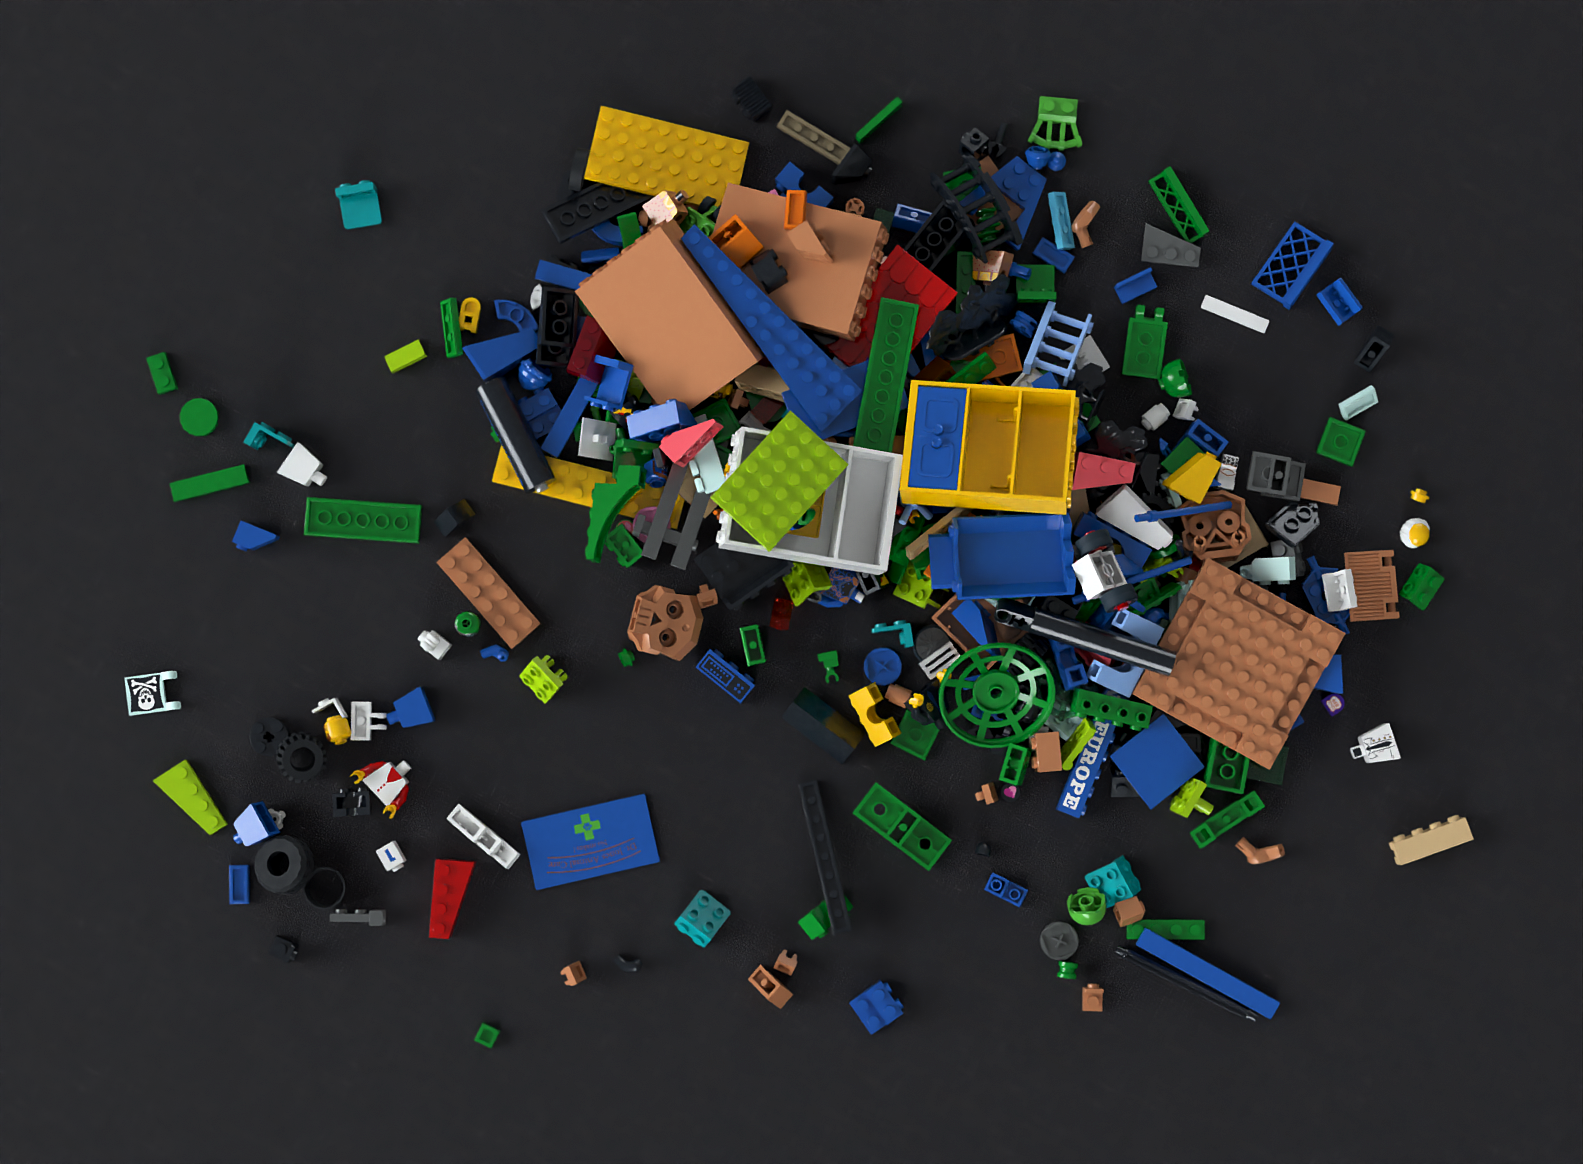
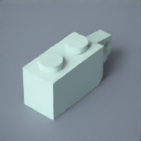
[1240,557,1296,585]

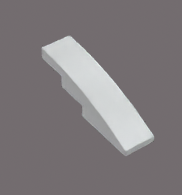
[446,804,521,870]

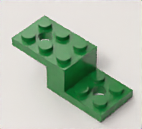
[853,782,952,871]

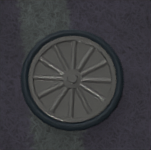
[913,625,953,665]

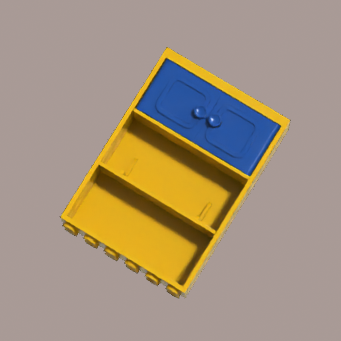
[899,380,1079,515]

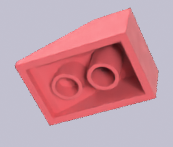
[659,419,724,468]

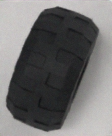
[254,835,314,894]

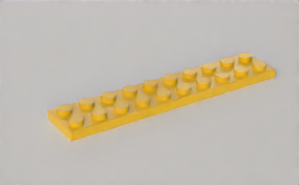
[492,444,685,529]

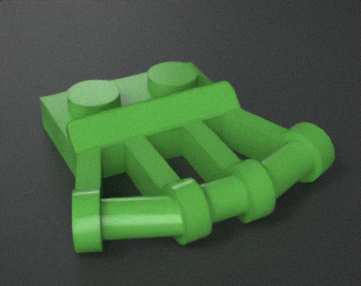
[1028,96,1082,151]

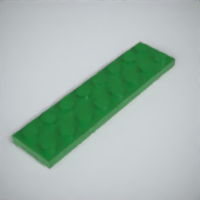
[853,297,919,453]

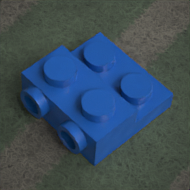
[517,387,561,440]
[849,980,904,1035]

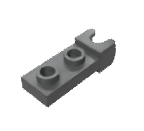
[330,909,386,926]

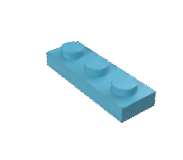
[1048,192,1075,250]

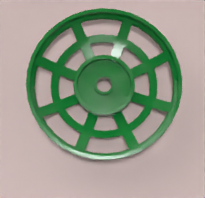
[939,642,1055,748]

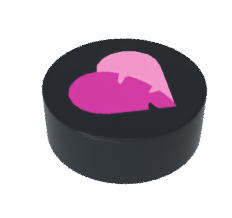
[1000,783,1020,802]

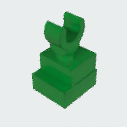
[817,650,839,683]

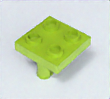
[519,655,567,704]
[1169,778,1214,818]

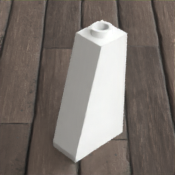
[1096,484,1173,550]

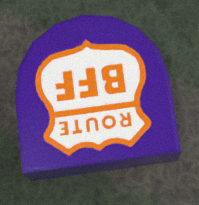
[1320,694,1344,716]

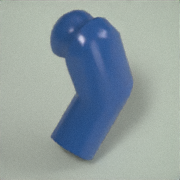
[480,645,509,662]

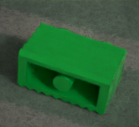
[740,624,766,666]

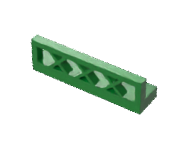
[1148,166,1209,243]

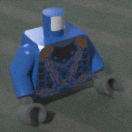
[808,567,865,608]

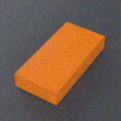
[784,190,807,230]

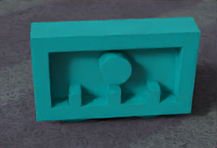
[243,422,295,450]
[871,620,914,648]

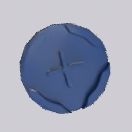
[864,647,902,686]

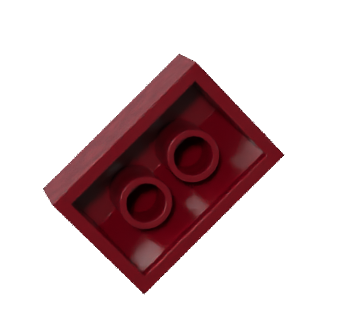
[567,315,617,385]

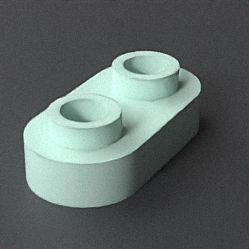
[1159,472,1182,509]

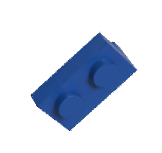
[1316,278,1363,326]

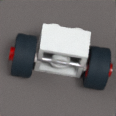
[1072,529,1138,613]

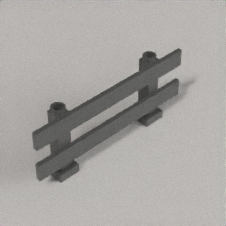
[632,413,730,570]

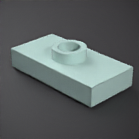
[1339,385,1378,420]

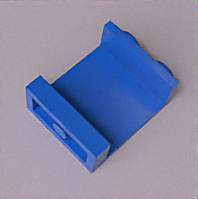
[584,355,634,412]

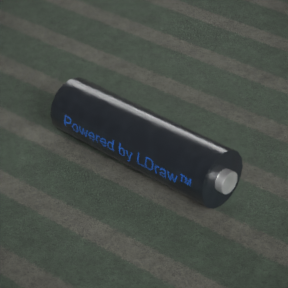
[475,377,556,494]

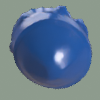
[518,358,552,390]

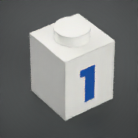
[376,841,407,872]

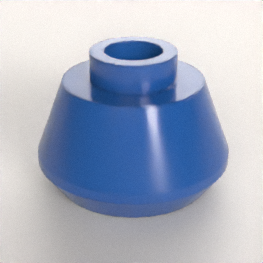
[1025,146,1051,169]

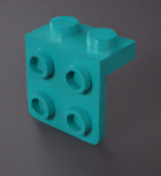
[335,180,382,230]
[1085,855,1141,908]
[674,890,730,947]

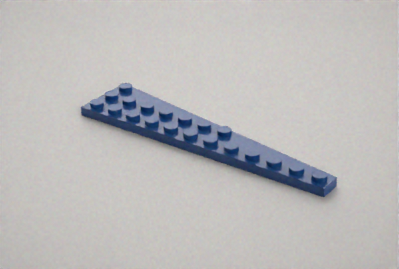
[681,224,862,432]

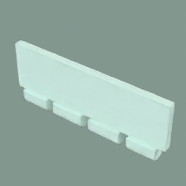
[689,414,725,494]

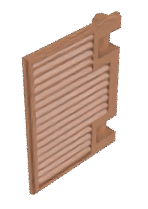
[1344,550,1400,622]

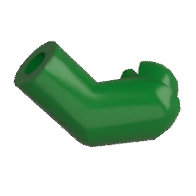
[609,427,627,454]

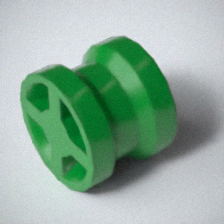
[1057,961,1078,979]

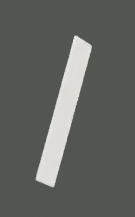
[1201,295,1269,333]

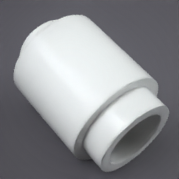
[1141,403,1170,431]

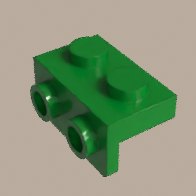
[1399,563,1445,611]

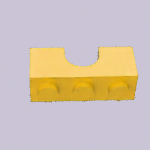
[849,682,901,747]

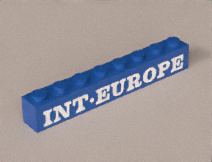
[1056,666,1130,818]

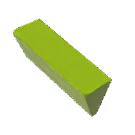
[384,339,427,373]

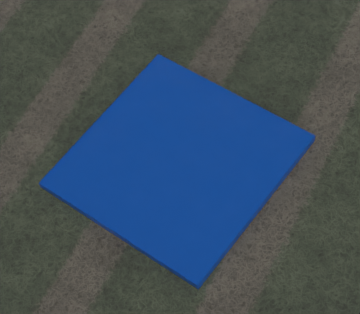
[1110,714,1204,809]

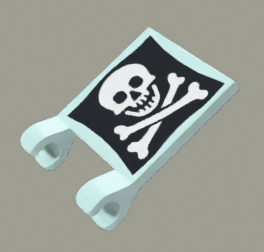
[125,671,181,716]

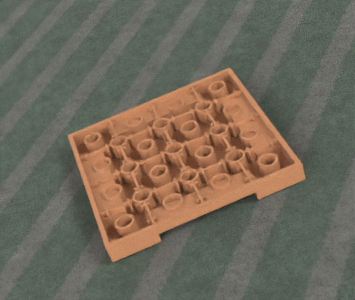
[1132,558,1346,770]

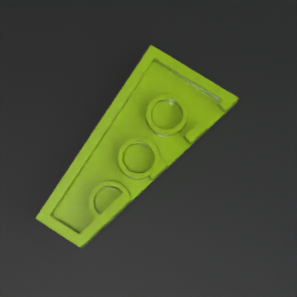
[153,760,228,835]

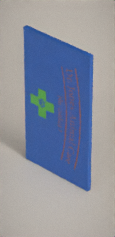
[521,794,660,890]

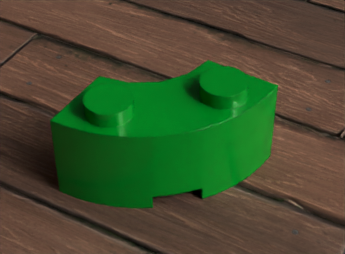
[798,895,853,940]

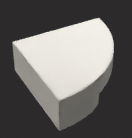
[530,284,542,310]

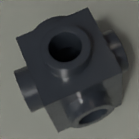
[958,128,989,159]

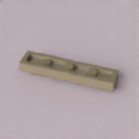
[777,110,851,165]

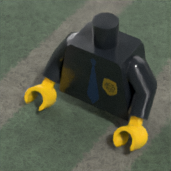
[904,669,952,730]

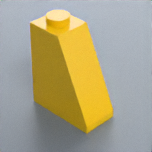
[1162,452,1222,504]

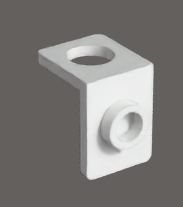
[312,698,348,718]

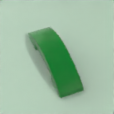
[1189,790,1265,849]

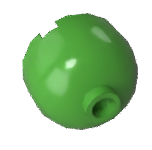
[1067,887,1106,925]

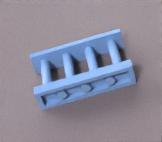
[1023,301,1094,386]

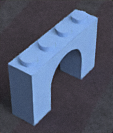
[1086,609,1165,698]

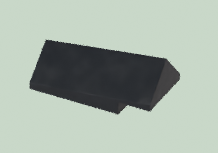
[535,286,579,368]
[781,687,865,764]

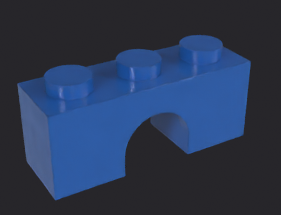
[775,162,834,208]
[1048,639,1089,691]

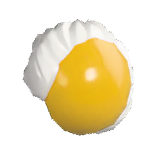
[1400,518,1430,548]

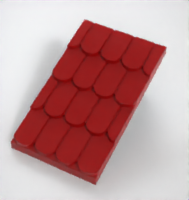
[822,244,958,367]

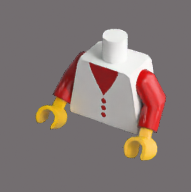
[350,760,411,819]

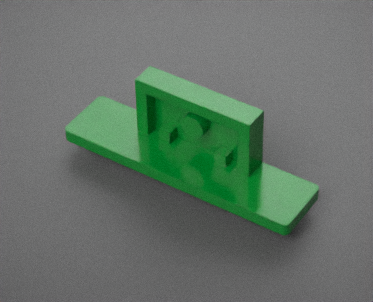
[888,512,926,585]
[1126,577,1182,616]

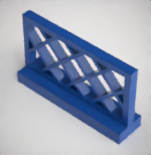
[1251,221,1334,310]

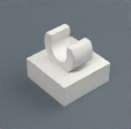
[1173,398,1199,421]

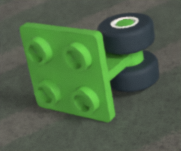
[680,196,721,237]

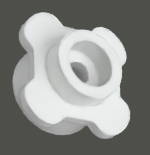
[268,808,286,829]

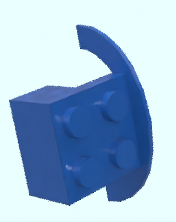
[1158,419,1228,487]

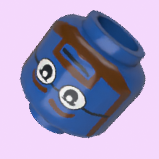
[644,458,669,488]

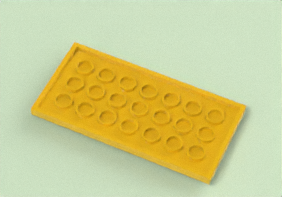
[584,106,749,207]

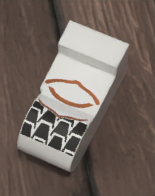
[1213,454,1239,492]

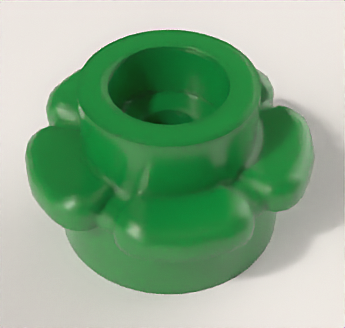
[618,649,635,667]

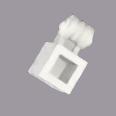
[418,630,452,660]

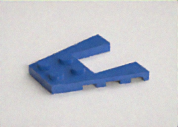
[959,156,1047,251]

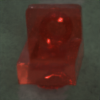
[770,598,794,630]

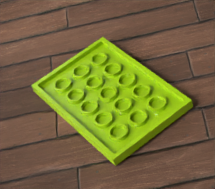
[710,410,849,552]

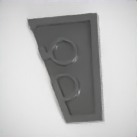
[1141,223,1201,268]

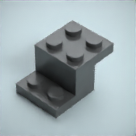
[1246,451,1306,502]

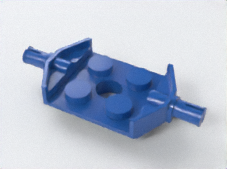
[1301,556,1350,635]

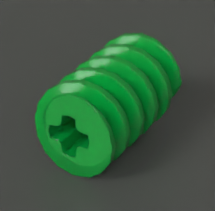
[976,207,1002,249]

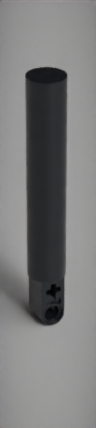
[994,598,1176,676]

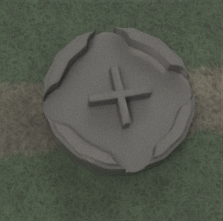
[1040,921,1079,960]

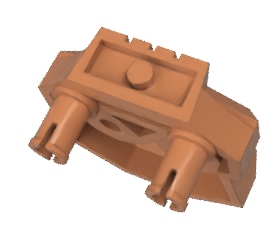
[1178,490,1252,565]
[627,585,703,661]

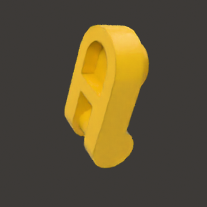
[459,297,481,333]

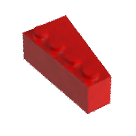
[429,859,477,939]

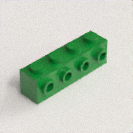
[1070,688,1153,731]

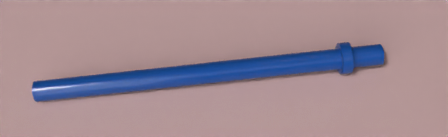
[1071,556,1192,605]

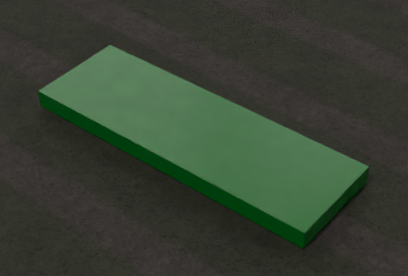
[304,497,422,544]

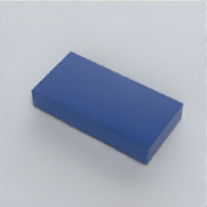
[1032,237,1075,274]
[229,865,250,904]

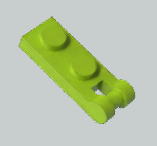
[1060,717,1096,770]

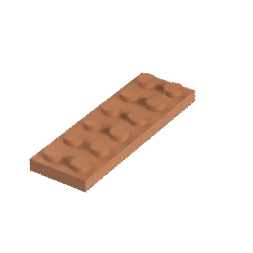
[436,537,541,649]

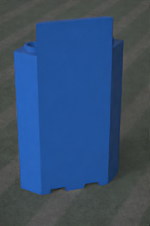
[928,512,1076,600]

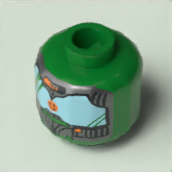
[455,611,481,637]

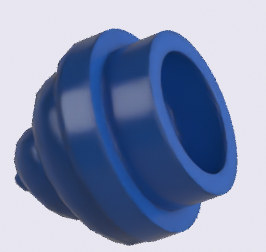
[1047,151,1066,171]

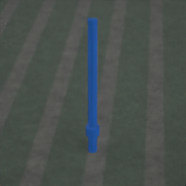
[1134,501,1232,522]

